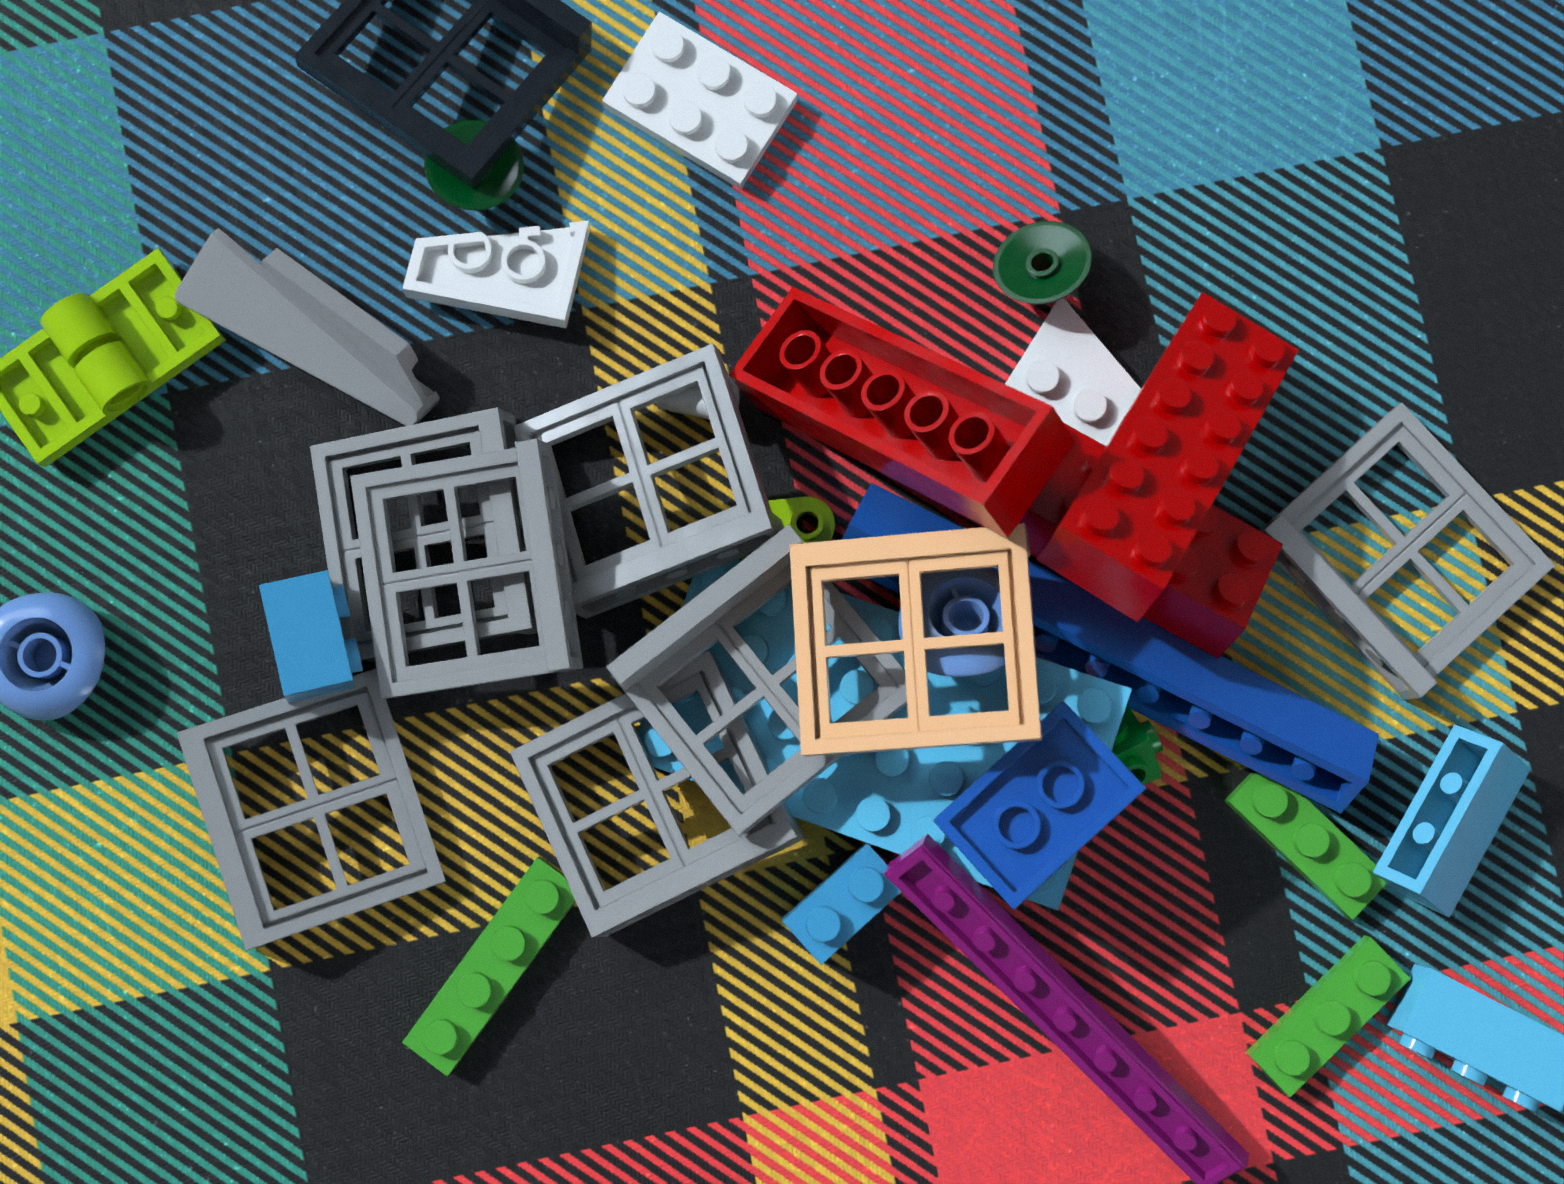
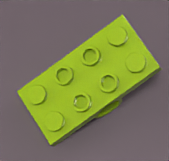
[0,248,226,467]

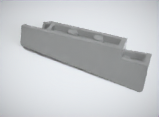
[175,228,440,426]

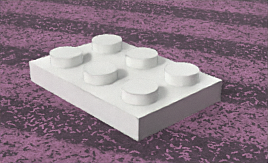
[602,12,797,190]

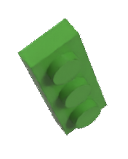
[1224,770,1387,920]
[1245,935,1411,1097]

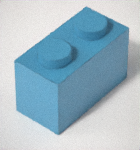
[259,570,363,703]
[782,842,901,965]

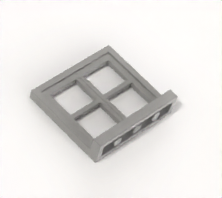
[513,343,784,619]
[1259,402,1555,700]
[310,407,538,662]
[350,438,583,699]
[606,524,907,838]
[510,651,806,938]
[177,669,446,950]

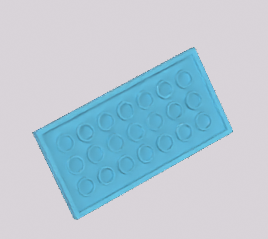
[638,559,1132,911]

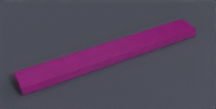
[884,834,1249,1184]

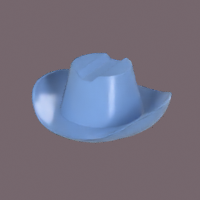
[898,568,1006,677]
[0,592,105,721]

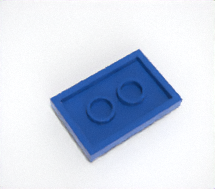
[933,701,1146,910]

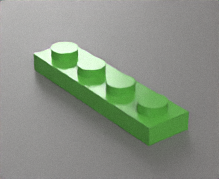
[402,856,576,1076]

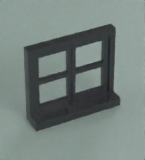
[294,0,592,189]

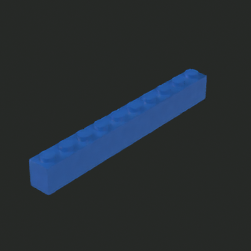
[842,483,1379,813]

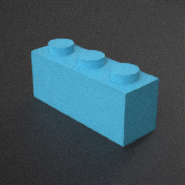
[1373,724,1531,918]
[1386,964,1564,1113]

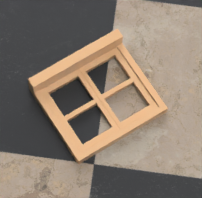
[790,523,1042,757]

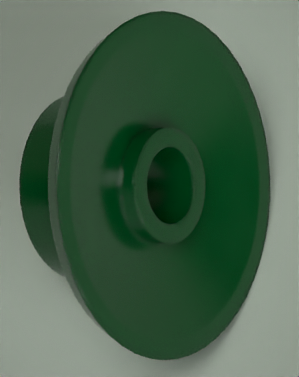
[424,120,524,210]
[993,221,1092,305]

